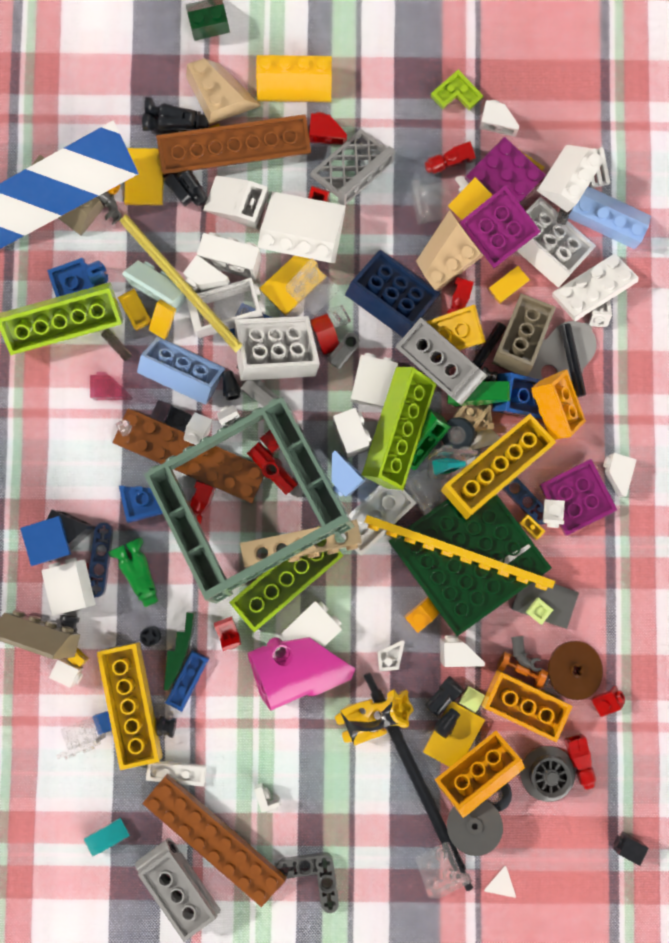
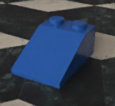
[492,373,543,420]

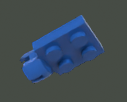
[47,258,108,297]

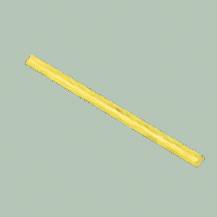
[120,215,243,352]

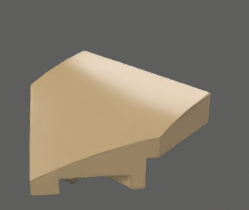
[452,404,494,432]

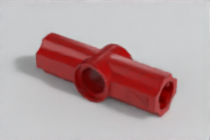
[247,441,298,495]

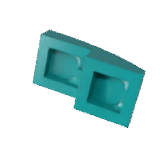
[83,818,130,857]

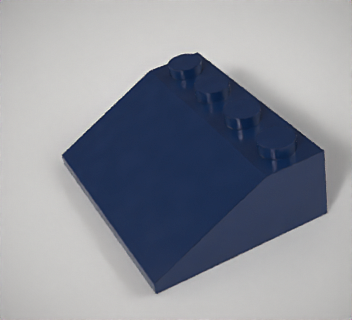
[345,249,440,337]

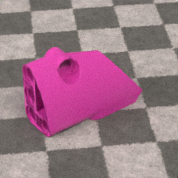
[247,637,356,711]

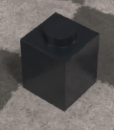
[614,832,649,866]

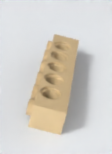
[240,519,362,568]

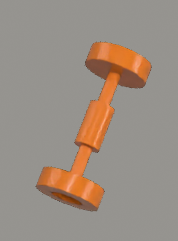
[497,651,548,689]

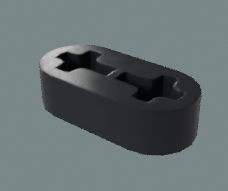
[163,173,192,207]

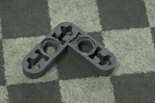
[277,852,339,913]

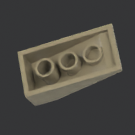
[492,293,556,377]

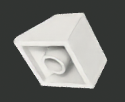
[183,255,230,293]
[440,635,485,667]

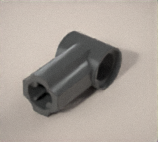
[327,333,360,370]

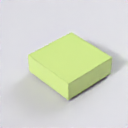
[526,597,553,625]
[459,686,485,713]

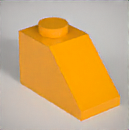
[403,596,439,633]

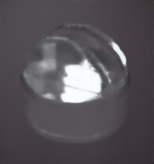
[115,420,132,437]

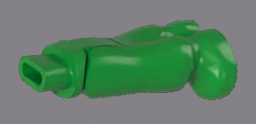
[108,537,159,607]

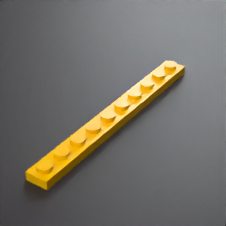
[364,515,555,591]

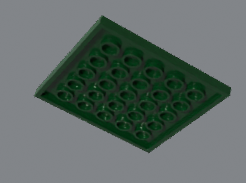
[388,494,552,637]

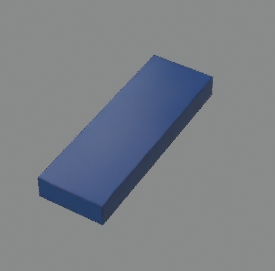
[165,650,210,712]

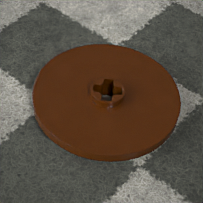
[548,641,603,700]

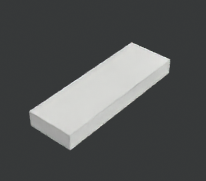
[146,760,207,787]

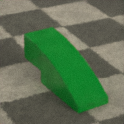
[448,381,510,407]

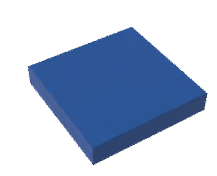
[20,516,71,566]

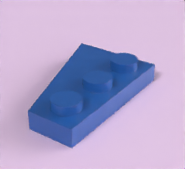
[118,485,163,523]

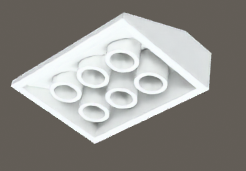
[258,191,346,263]
[517,197,596,288]
[234,316,320,381]

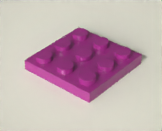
[465,136,546,202]
[459,185,541,268]
[539,459,617,536]

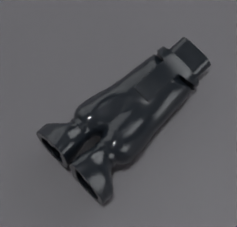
[142,96,209,132]

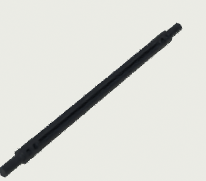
[363,672,473,891]

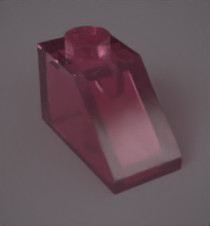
[90,372,132,400]

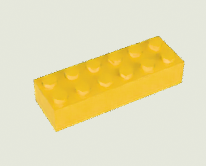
[441,414,556,520]
[97,642,163,770]

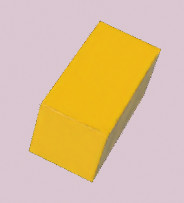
[518,515,545,540]

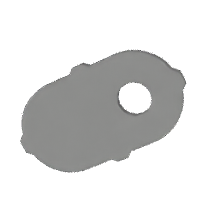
[528,321,597,381]

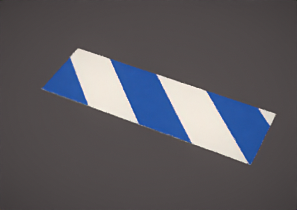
[0,120,139,249]

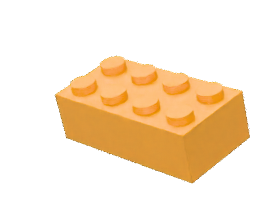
[481,670,573,743]
[434,731,525,818]

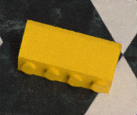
[256,55,332,102]

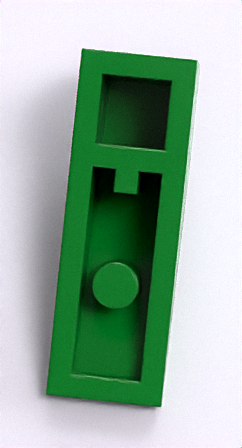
[410,408,450,470]

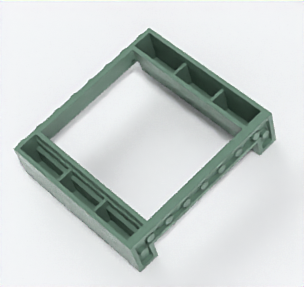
[144,397,355,604]

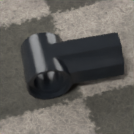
[426,676,465,717]

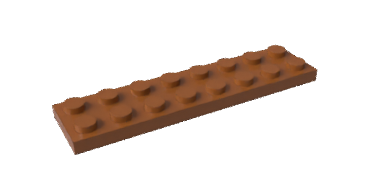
[156,114,311,175]
[112,408,265,504]
[142,773,287,907]

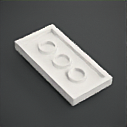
[552,253,638,321]
[341,485,416,556]

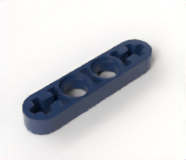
[503,477,546,525]
[89,523,113,598]

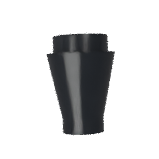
[222,371,242,401]
[434,708,460,739]

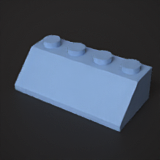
[567,186,651,249]
[137,336,225,405]
[331,451,366,497]

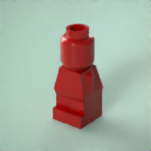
[424,141,476,174]
[447,277,474,314]
[190,481,216,525]
[564,734,596,790]

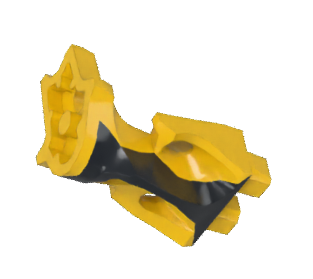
[335,689,414,746]

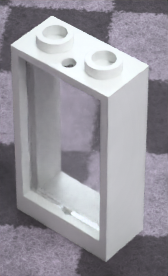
[186,278,265,338]

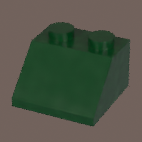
[186,0,230,41]

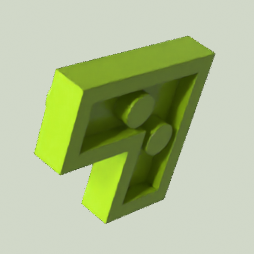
[430,69,483,111]

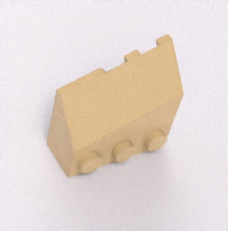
[186,58,261,124]
[416,210,484,291]

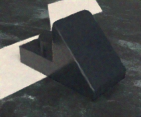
[151,400,192,433]

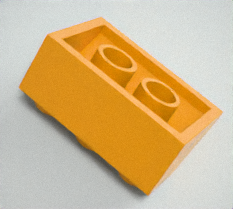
[531,369,586,440]

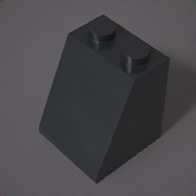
[45,509,96,563]

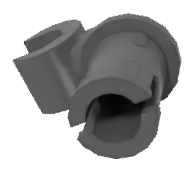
[97,191,122,225]
[511,636,542,672]

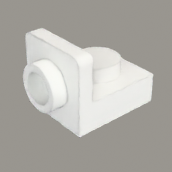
[589,300,612,327]
[543,499,565,528]
[254,783,281,813]

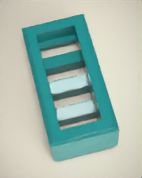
[432,458,466,475]

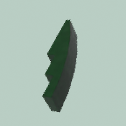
[164,611,196,691]

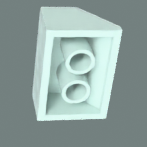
[122,260,186,313]

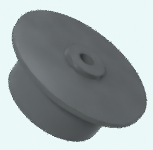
[521,746,575,802]
[447,800,503,856]

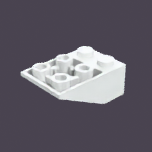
[203,176,269,229]

